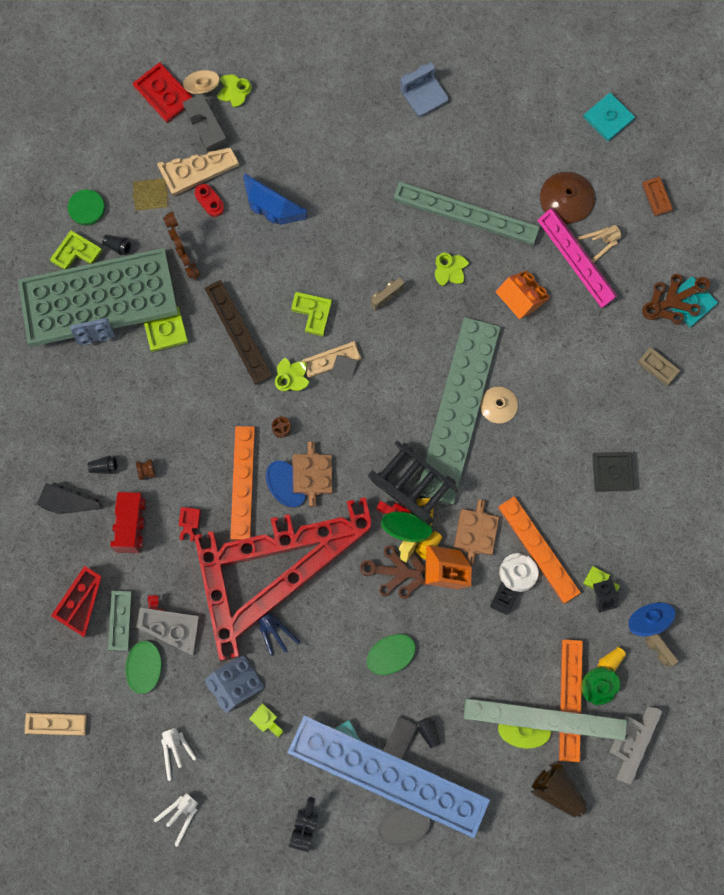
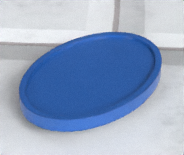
[266,461,306,508]
[628,603,675,636]

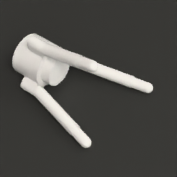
[161,728,196,781]
[154,793,198,846]

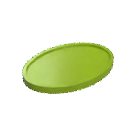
[498,724,551,749]

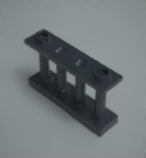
[367,441,458,526]

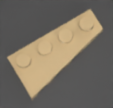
[157,148,239,196]

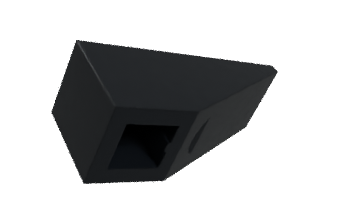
[37,482,102,514]

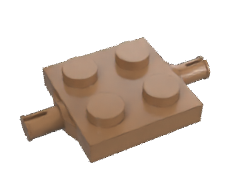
[292,442,332,507]
[453,500,499,566]

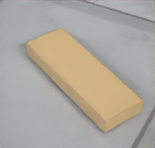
[302,341,361,378]
[25,713,87,735]

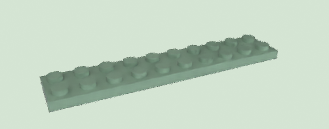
[419,317,500,505]

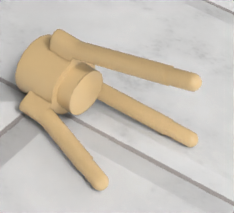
[577,225,621,263]

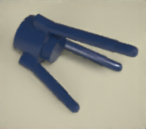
[259,613,300,656]

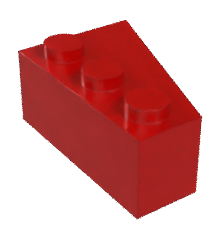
[110,492,146,553]
[51,566,102,638]

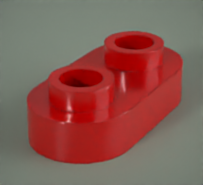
[194,184,224,217]

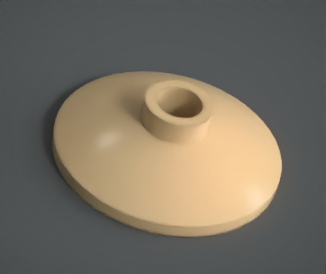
[183,70,219,94]
[480,387,518,423]

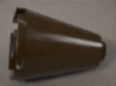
[531,762,587,818]

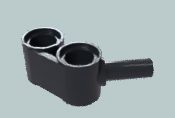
[289,797,319,853]

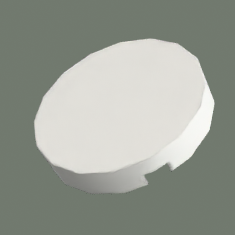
[499,553,539,592]

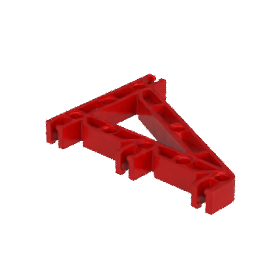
[194,497,371,662]

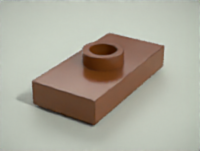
[642,177,673,217]

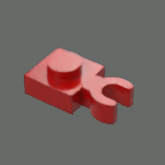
[178,507,201,542]

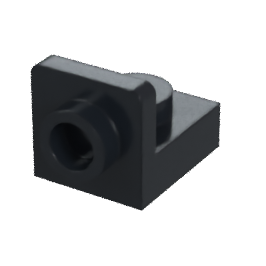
[593,580,618,613]

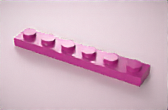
[537,208,618,308]

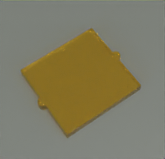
[132,178,168,211]

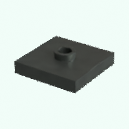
[592,452,634,492]

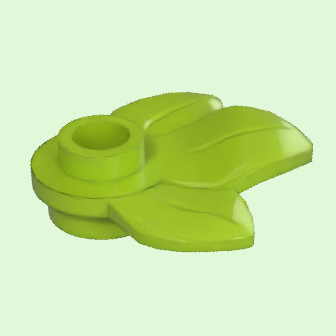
[217,74,252,107]
[435,253,469,286]
[275,358,310,391]

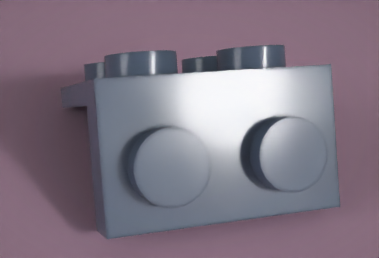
[400,62,448,117]
[71,318,115,345]
[205,656,264,713]

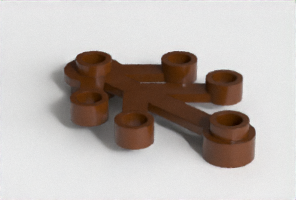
[163,212,200,281]
[642,274,710,325]
[360,546,426,599]

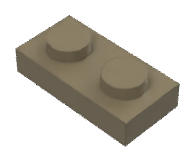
[370,278,405,311]
[638,347,680,386]
[644,634,678,668]

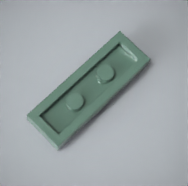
[108,591,132,651]

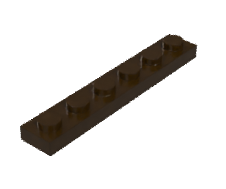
[204,280,272,385]

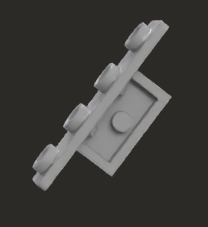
[609,706,662,785]

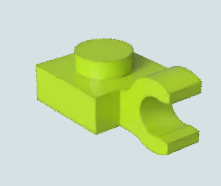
[583,566,620,591]
[249,704,284,738]

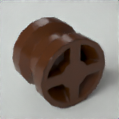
[271,416,291,438]
[136,459,155,480]

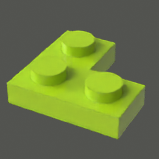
[50,230,102,270]
[291,292,332,337]

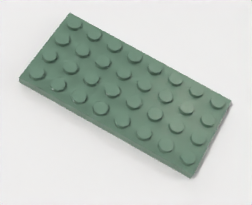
[18,248,178,347]

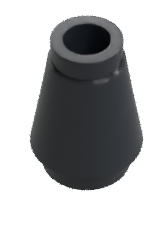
[102,234,131,255]
[87,455,118,474]
[416,717,441,748]

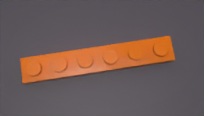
[230,426,255,541]
[498,496,581,604]
[559,640,582,762]

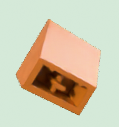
[496,270,550,319]
[425,545,472,589]

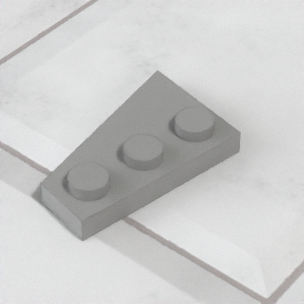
[136,608,199,656]

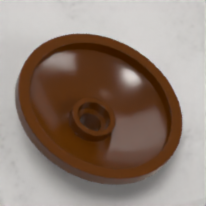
[540,172,595,224]

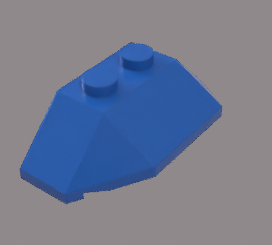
[243,173,308,225]

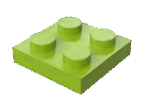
[144,306,188,352]

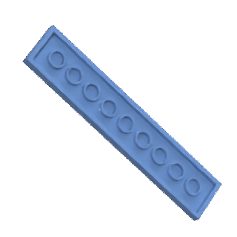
[287,716,490,838]

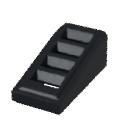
[490,581,518,615]

